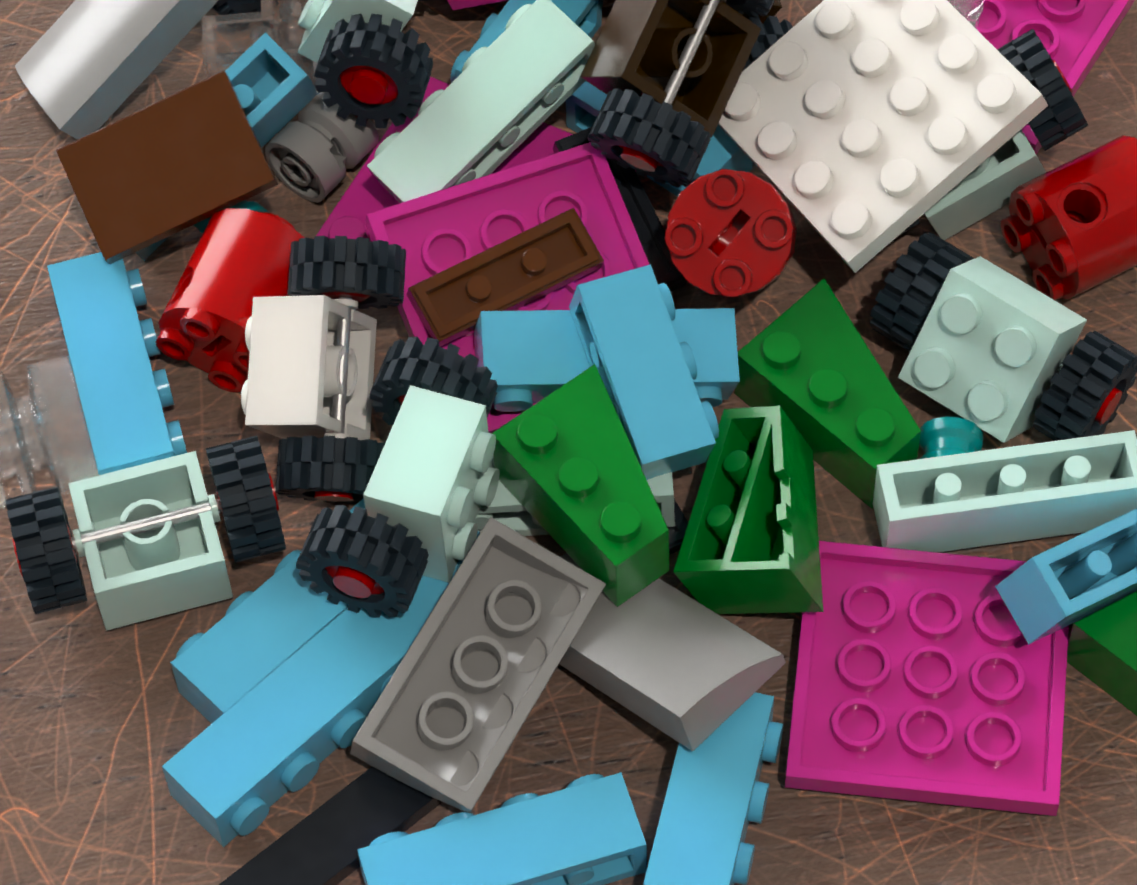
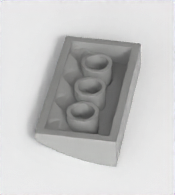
[15,0,218,140]
[350,517,606,813]
[560,553,786,751]

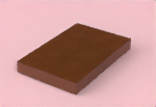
[56,70,278,264]

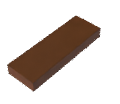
[407,208,604,347]

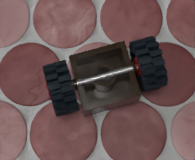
[580,0,774,187]

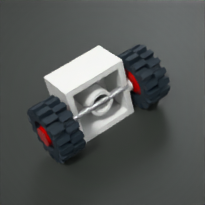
[241,236,406,503]

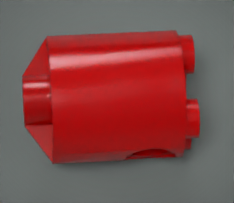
[1001,135,1137,301]
[665,169,797,297]
[155,208,305,393]

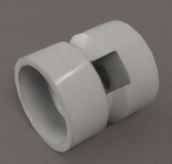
[265,92,379,202]

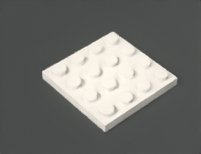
[718,0,1048,273]

